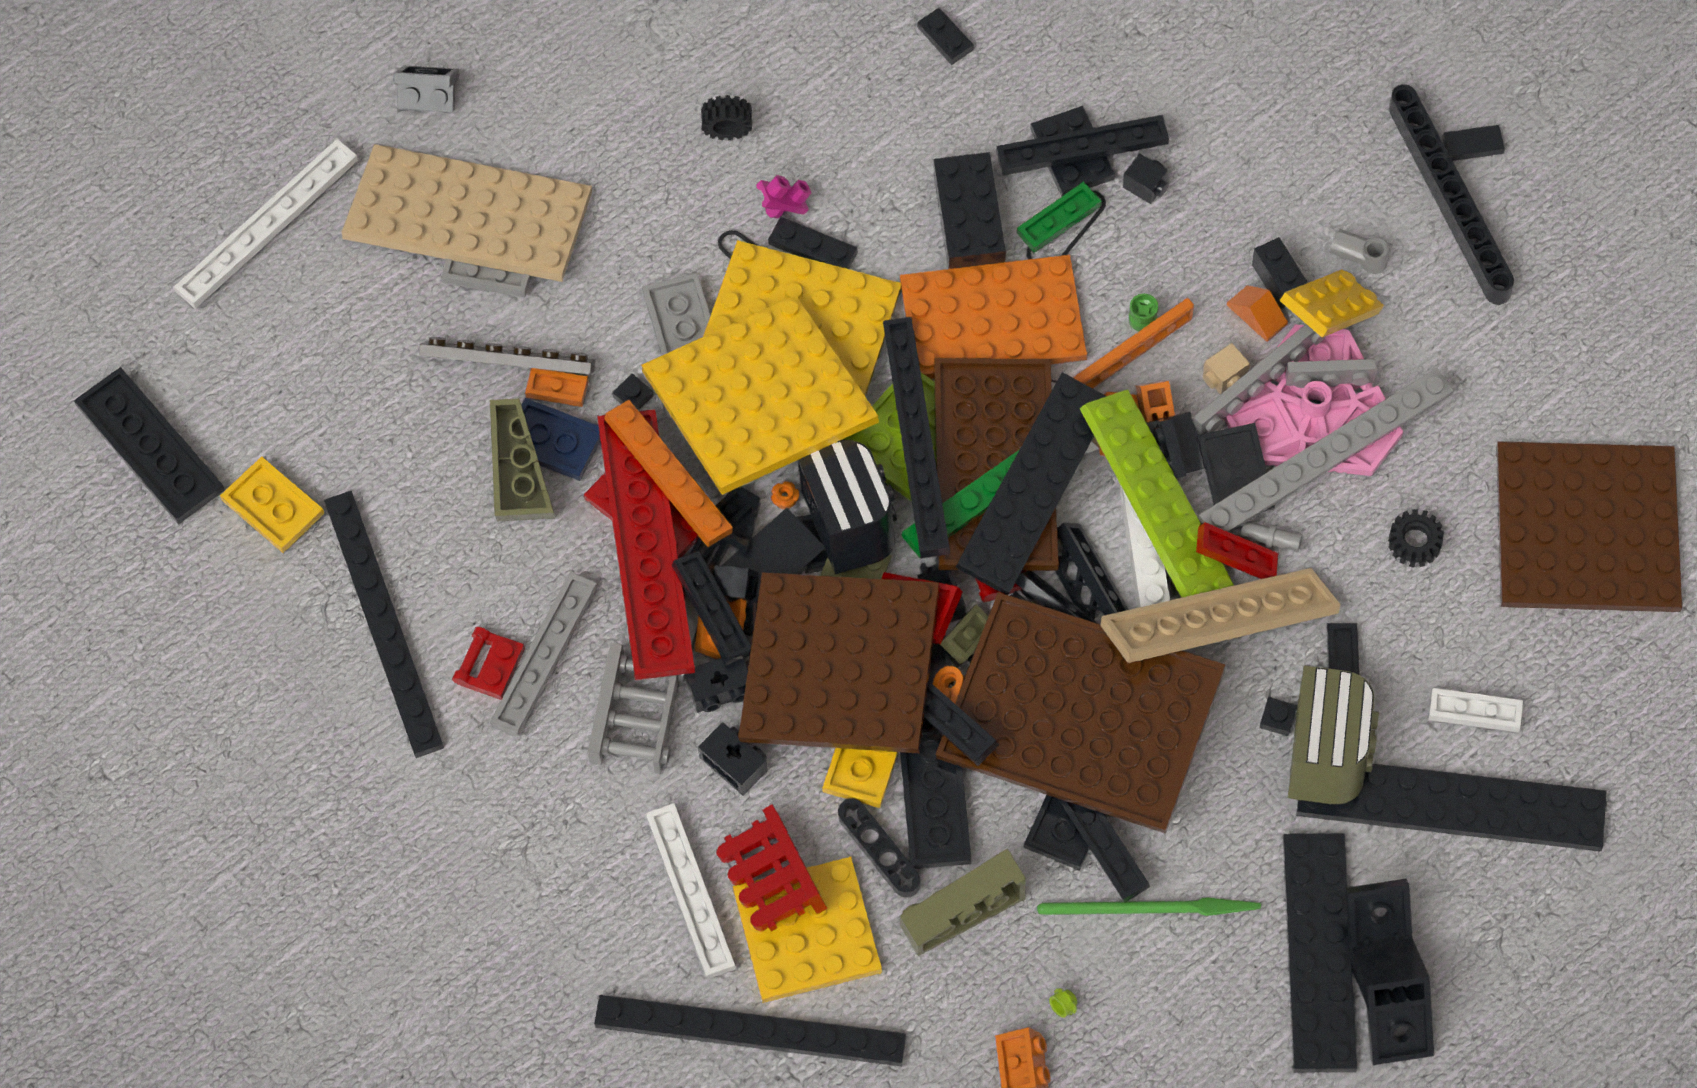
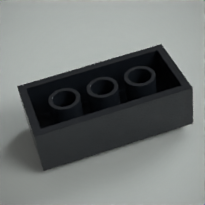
[934,152,1006,269]

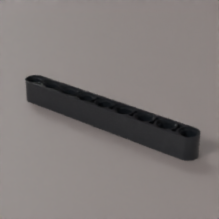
[1389,84,1514,305]

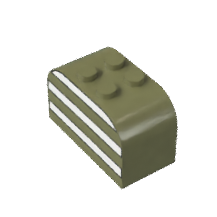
[1288,665,1379,804]

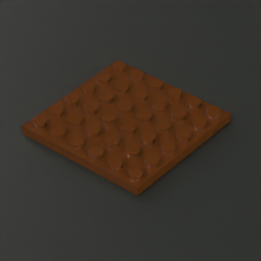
[1496,442,1682,612]
[738,573,940,753]

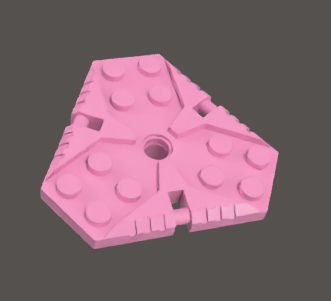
[1224,324,1403,476]

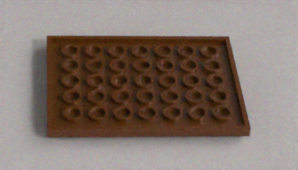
[935,592,1226,834]

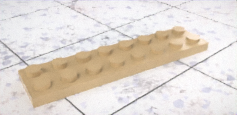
[1100,568,1341,663]

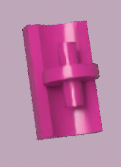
[756,175,811,218]

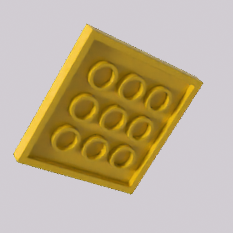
[733,857,882,1003]

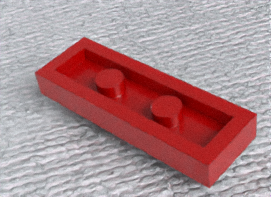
[1196,522,1278,579]

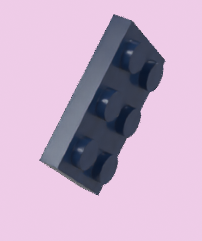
[522,398,600,481]

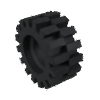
[701,95,752,140]
[1388,509,1444,567]

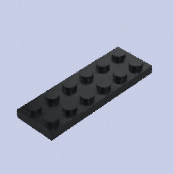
[74,367,225,524]

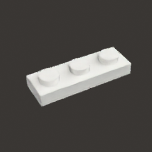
[1428,688,1523,733]

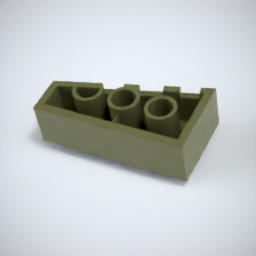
[490,398,556,522]
[900,848,1026,956]

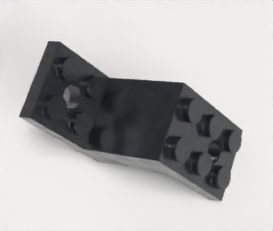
[1345,878,1434,1065]

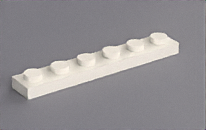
[646,803,736,979]

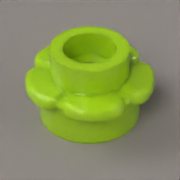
[1049,988,1078,1018]

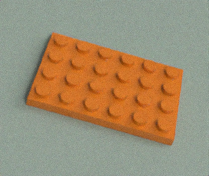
[900,255,1087,379]

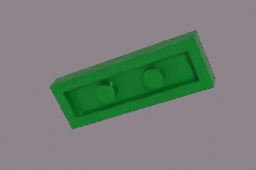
[1017,182,1102,253]

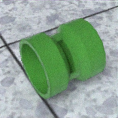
[1129,293,1158,331]

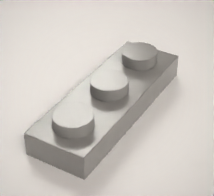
[441,259,531,297]
[1285,359,1376,388]

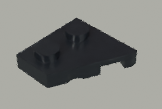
[716,486,761,554]

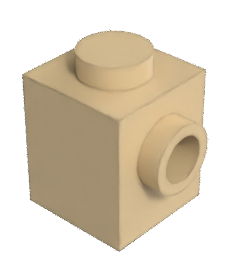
[1203,343,1250,395]

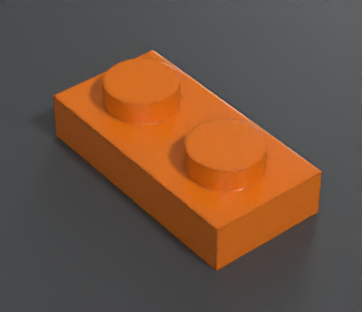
[525,368,589,407]

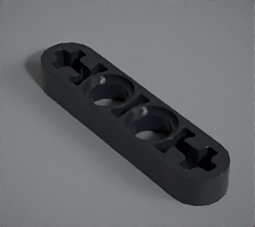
[838,798,920,898]

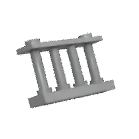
[587,642,685,774]

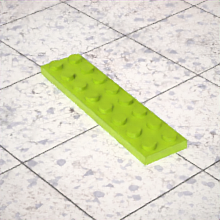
[1080,389,1234,598]

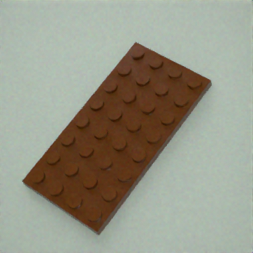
[934,358,1058,571]

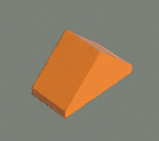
[1226,285,1288,342]

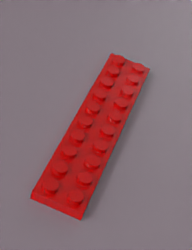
[597,409,695,680]

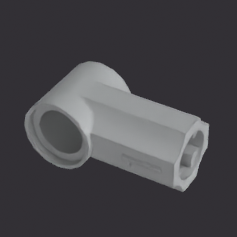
[1330,229,1389,274]

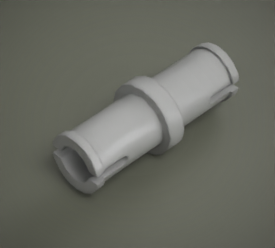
[1241,521,1303,553]

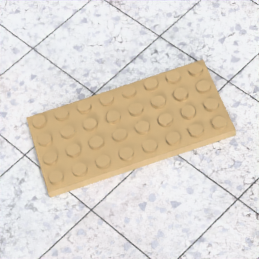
[342,144,592,282]

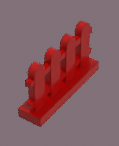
[716,804,827,932]

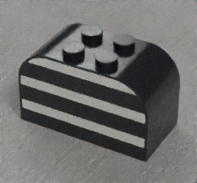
[797,440,897,574]

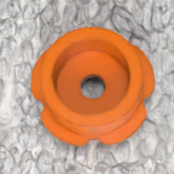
[771,481,800,509]

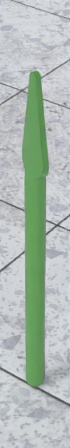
[1037,898,1261,916]

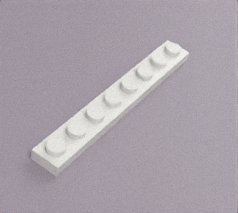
[174,139,358,309]

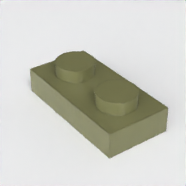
[941,604,988,665]

